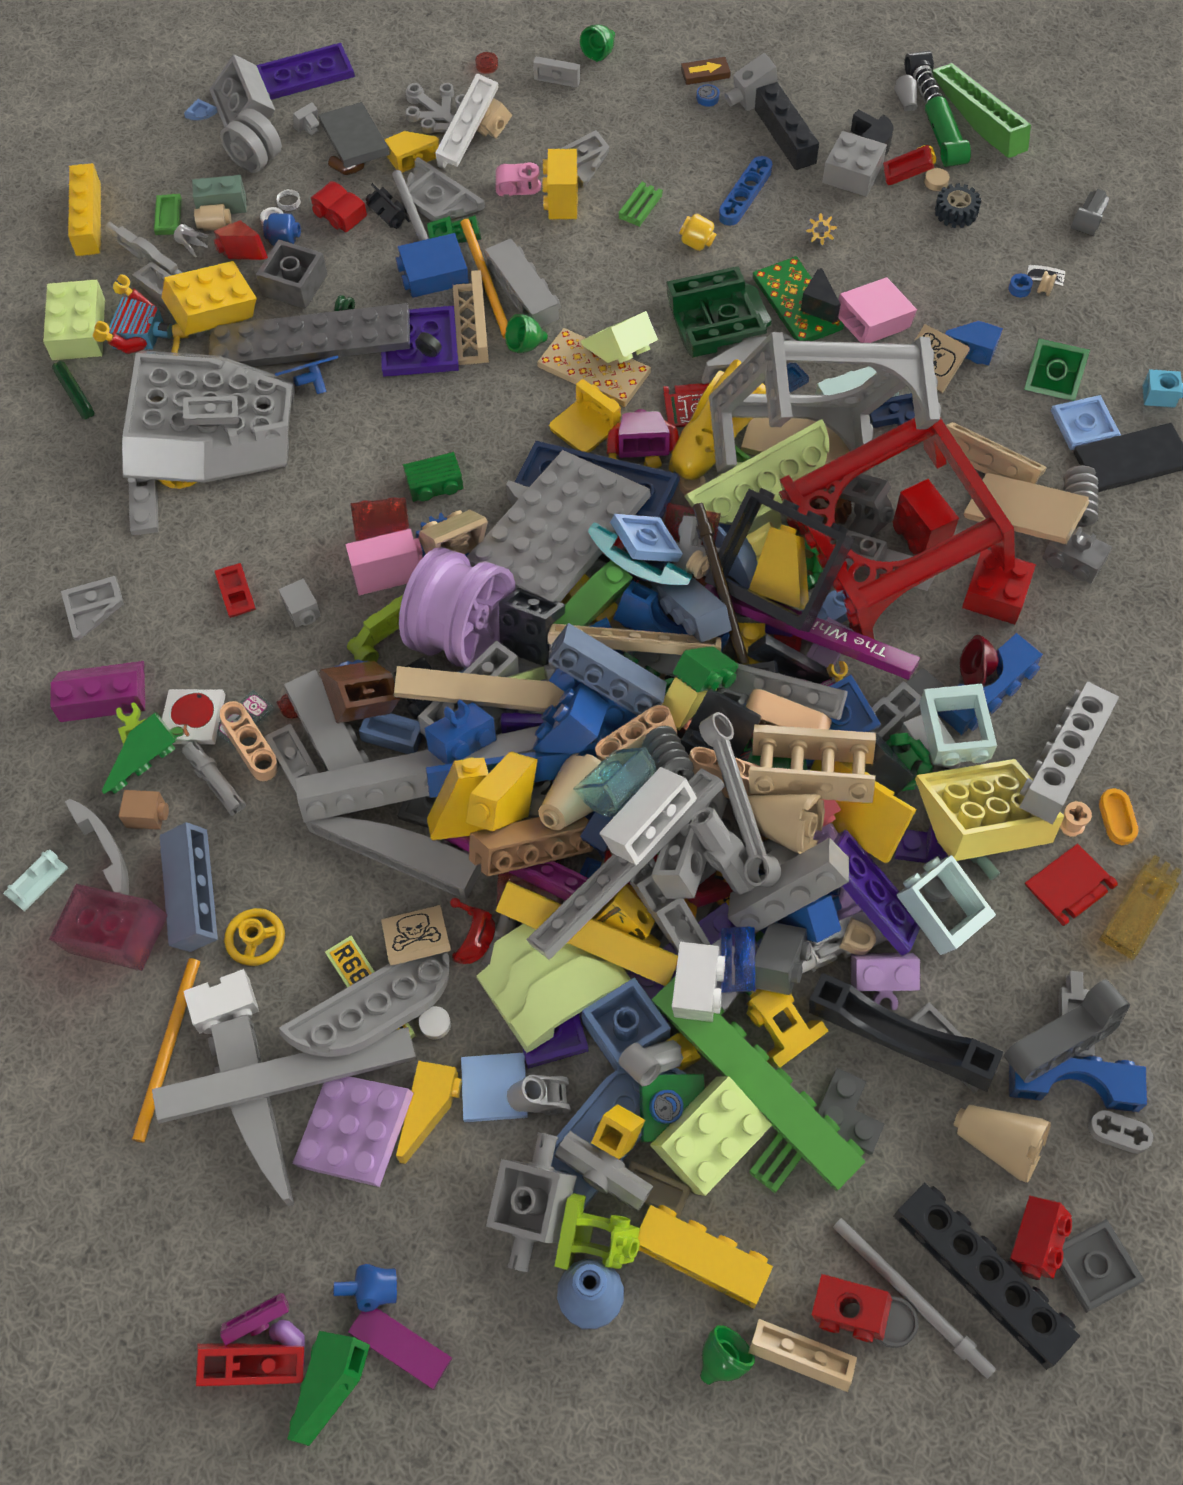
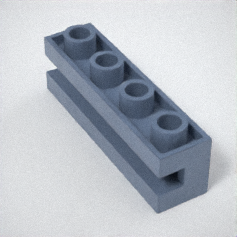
[548,623,667,716]

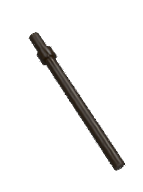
[693,503,749,665]

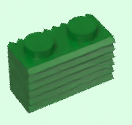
[403,452,464,502]
[673,646,739,692]

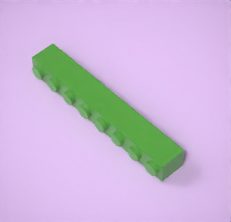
[652,976,866,1192]

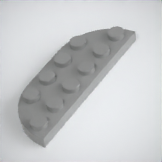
[279,952,450,1057]

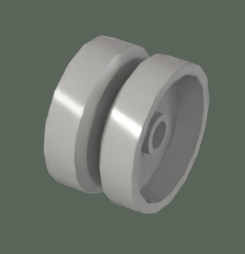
[220,108,282,173]

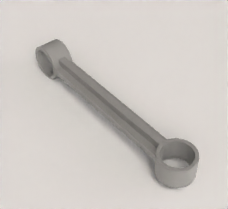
[699,712,781,887]

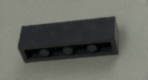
[755,82,819,171]

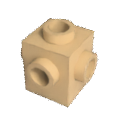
[477,98,512,139]

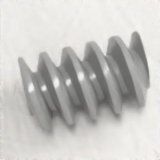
[1063,465,1098,526]

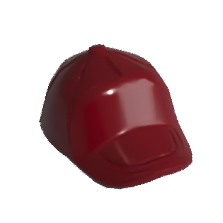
[960,635,998,686]

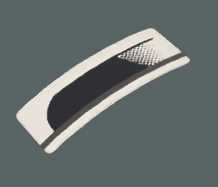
[1027,265,1065,286]

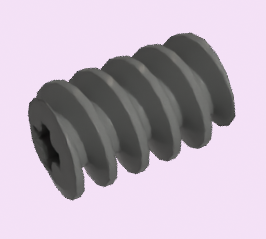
[642,726,695,781]

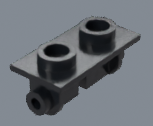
[365,183,410,229]

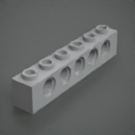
[1019,681,1119,825]

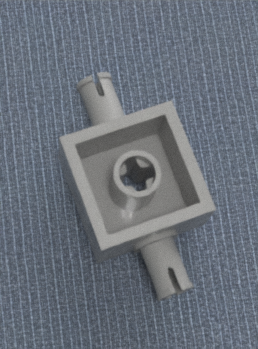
[486,1132,577,1272]

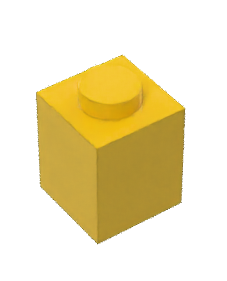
[591,1104,646,1160]

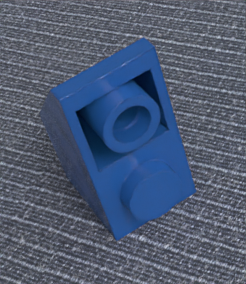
[945,321,1003,366]

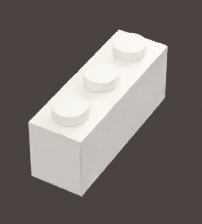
[600,767,697,866]

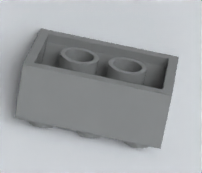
[209,54,275,127]

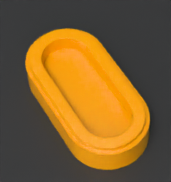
[1099,788,1138,845]

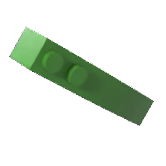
[932,63,1031,158]

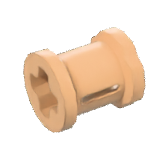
[1060,801,1092,837]

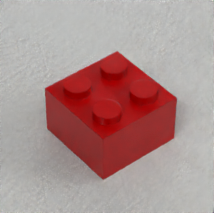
[893,479,959,555]
[962,549,1036,625]

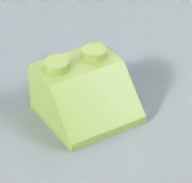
[581,311,658,364]

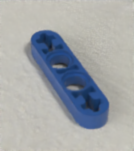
[719,156,773,226]

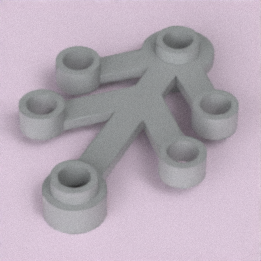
[405,83,465,134]

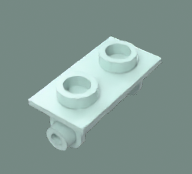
[3,849,68,912]

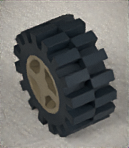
[935,183,981,228]

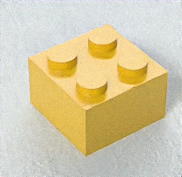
[542,149,578,219]

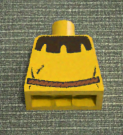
[592,886,661,947]

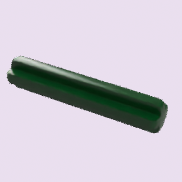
[52,361,95,420]

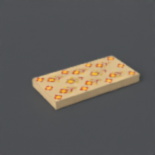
[537,328,651,407]

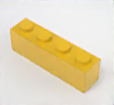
[68,163,101,256]
[638,1205,773,1309]

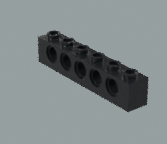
[893,1182,1080,1370]

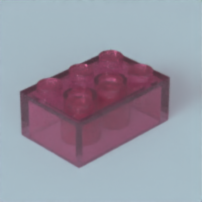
[49,884,168,971]

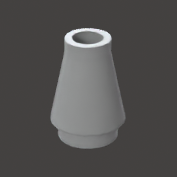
[894,75,918,111]

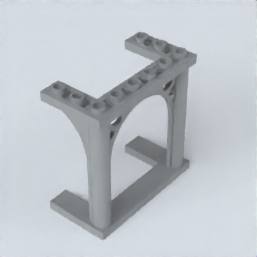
[709,332,941,473]

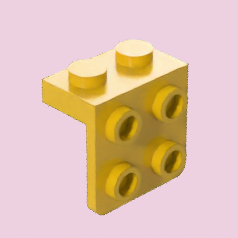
[549,379,621,453]

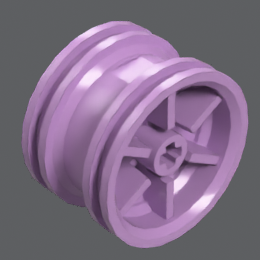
[399,547,516,669]

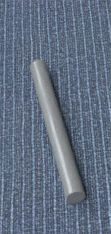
[392,170,429,241]

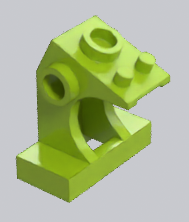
[554,1193,640,1270]

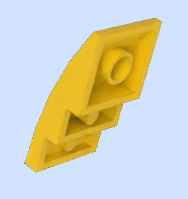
[810,760,917,863]

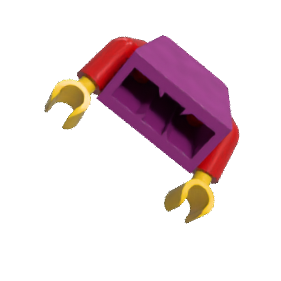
[606,409,679,473]

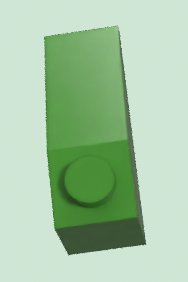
[553,560,633,626]

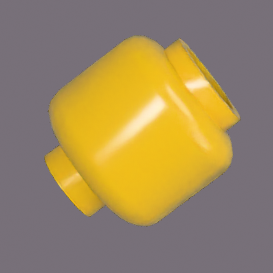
[679,214,717,251]

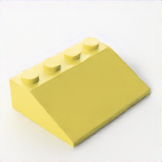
[915,759,1064,861]

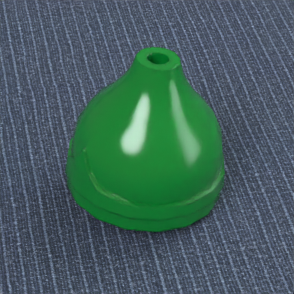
[580,24,615,62]
[505,314,548,353]
[700,1325,755,1385]

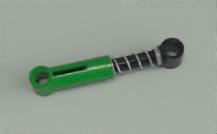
[904,51,971,167]

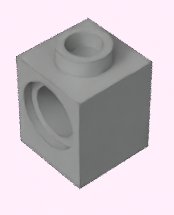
[278,578,321,627]

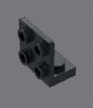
[499,587,565,666]
[681,689,761,759]

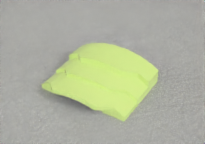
[477,924,631,1053]

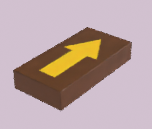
[681,57,731,85]

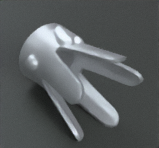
[174,224,208,257]

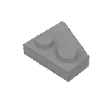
[560,130,609,187]
[61,576,124,641]

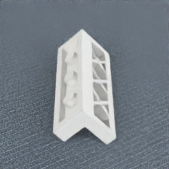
[435,74,499,169]

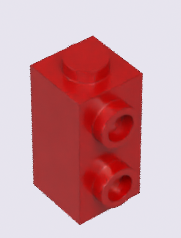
[1010,1196,1072,1280]

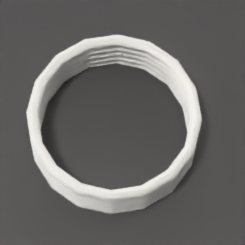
[276,189,301,211]

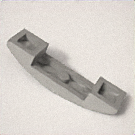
[65,799,129,904]

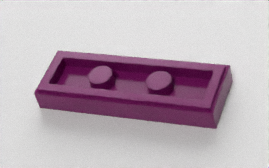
[348,1308,452,1390]

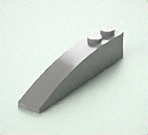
[305,817,481,900]
[208,1015,294,1206]

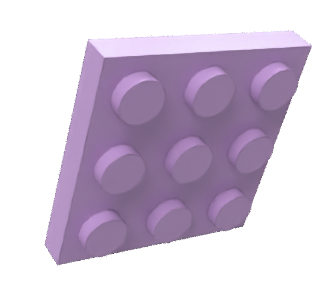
[292,1076,414,1187]

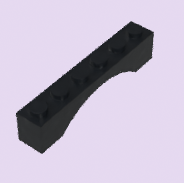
[809,973,1003,1092]

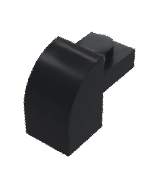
[850,109,894,156]

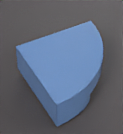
[184,99,217,120]

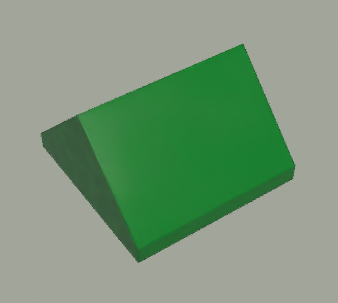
[1024,338,1090,401]

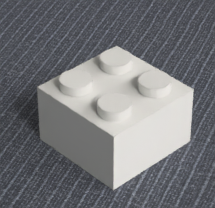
[672,942,725,1022]

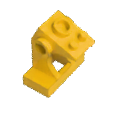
[746,989,829,1068]

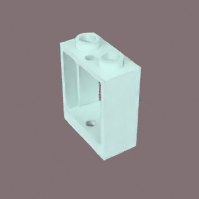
[919,684,997,766]
[897,855,996,955]

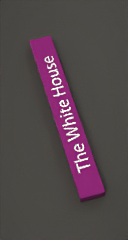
[705,583,920,680]

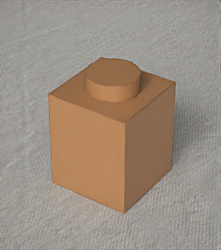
[119,790,169,830]

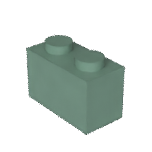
[192,175,247,214]

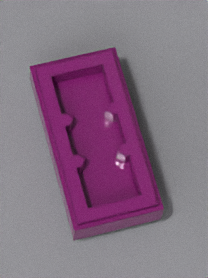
[220,1293,289,1346]

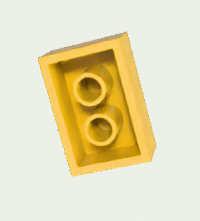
[162,261,257,336]

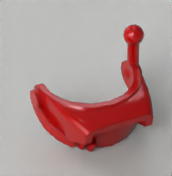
[450,898,495,964]

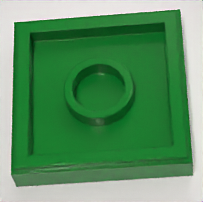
[639,1074,704,1142]

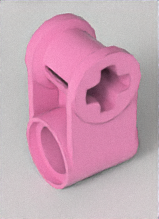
[495,162,541,196]

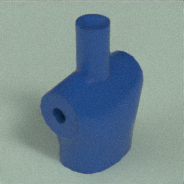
[333,1264,397,1312]

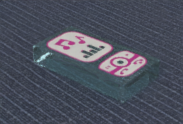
[217,690,275,749]

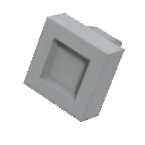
[293,102,319,136]

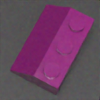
[50,661,146,722]

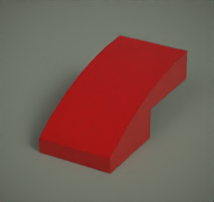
[214,563,256,618]

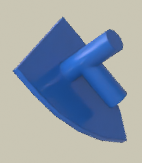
[275,355,338,394]

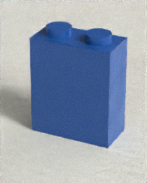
[395,233,469,298]

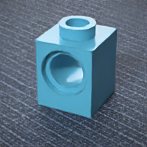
[1142,369,1183,407]

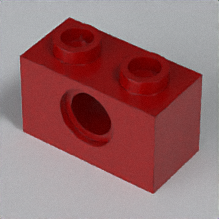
[811,1274,892,1343]

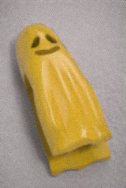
[671,359,766,480]

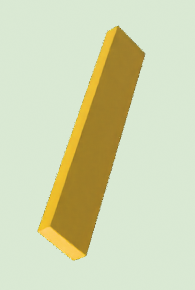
[496,882,678,986]

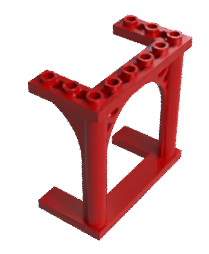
[779,417,1015,640]

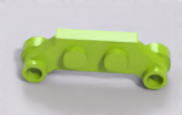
[347,595,403,662]

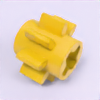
[806,213,837,245]

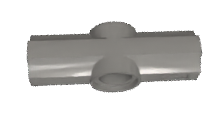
[690,807,756,895]
[555,1131,653,1212]

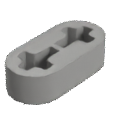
[1088,1110,1153,1154]

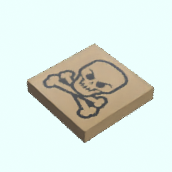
[915,324,970,394]
[381,905,451,966]

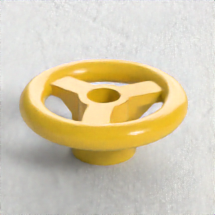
[224,908,285,966]

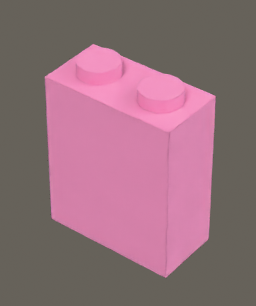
[838,277,917,343]
[345,529,423,596]

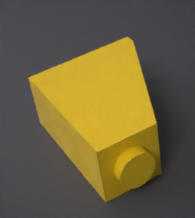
[749,524,809,610]
[466,752,538,831]
[427,757,489,840]

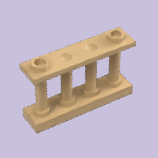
[748,724,876,803]

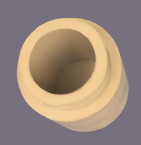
[194,204,232,231]

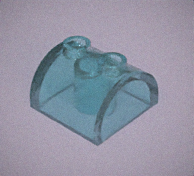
[573,747,656,817]

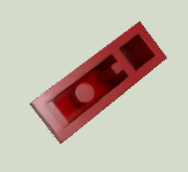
[213,220,268,260]
[195,1343,304,1386]

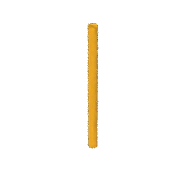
[460,219,508,338]
[132,958,200,1143]

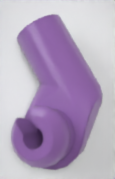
[269,1320,305,1368]

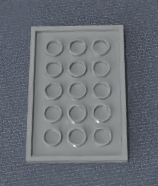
[467,450,651,602]

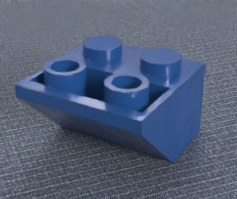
[533,682,608,754]

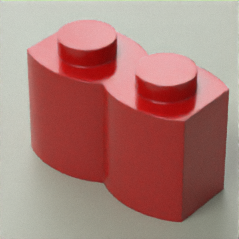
[311,181,367,232]

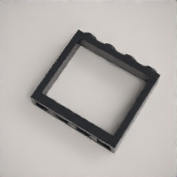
[704,488,855,632]

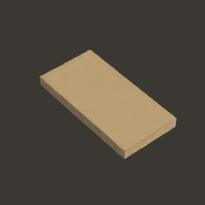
[741,418,849,464]
[964,473,1089,545]

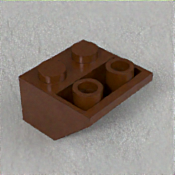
[319,661,400,723]

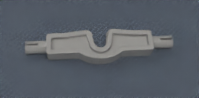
[105,222,183,275]

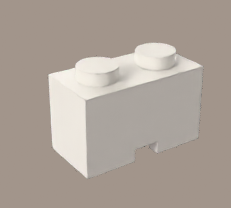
[183,969,259,1034]

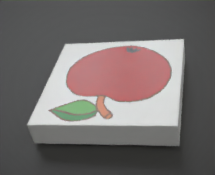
[162,689,226,744]

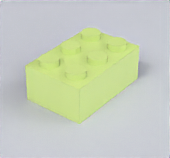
[43,280,105,360]
[650,1076,772,1196]

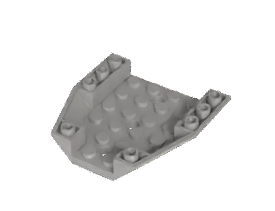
[122,350,295,483]

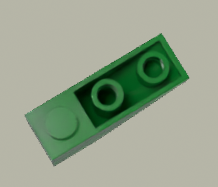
[102,712,178,794]
[287,1331,370,1446]

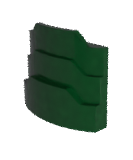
[666,266,772,358]

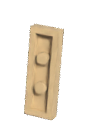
[748,1319,857,1392]

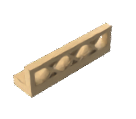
[453,270,489,365]
[946,422,1047,484]

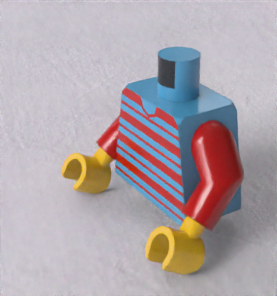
[93,274,173,354]

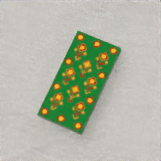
[752,256,844,341]

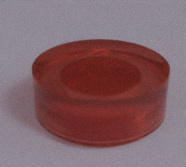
[475,52,498,74]

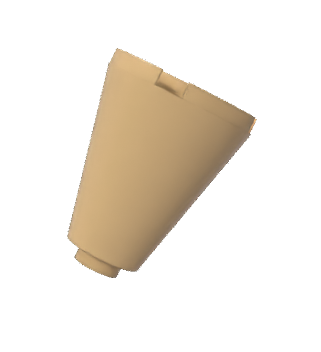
[539,753,615,830]
[747,794,825,854]
[954,1105,1051,1183]

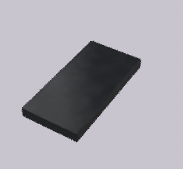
[1073,423,1183,492]

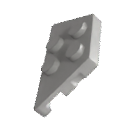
[401,157,485,221]

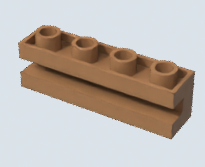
[469,816,593,877]

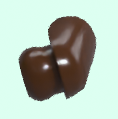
[328,155,365,175]

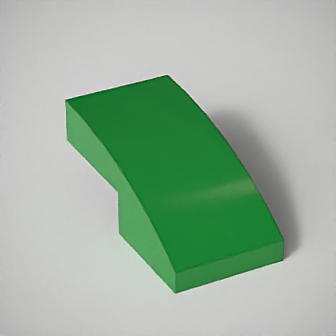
[427,215,482,243]

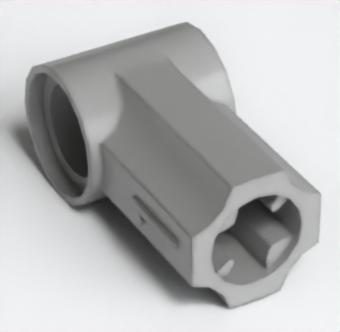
[619,1040,683,1086]

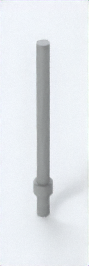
[832,1218,996,1379]

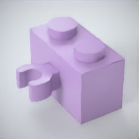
[851,953,920,1010]

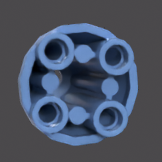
[557,1259,624,1329]

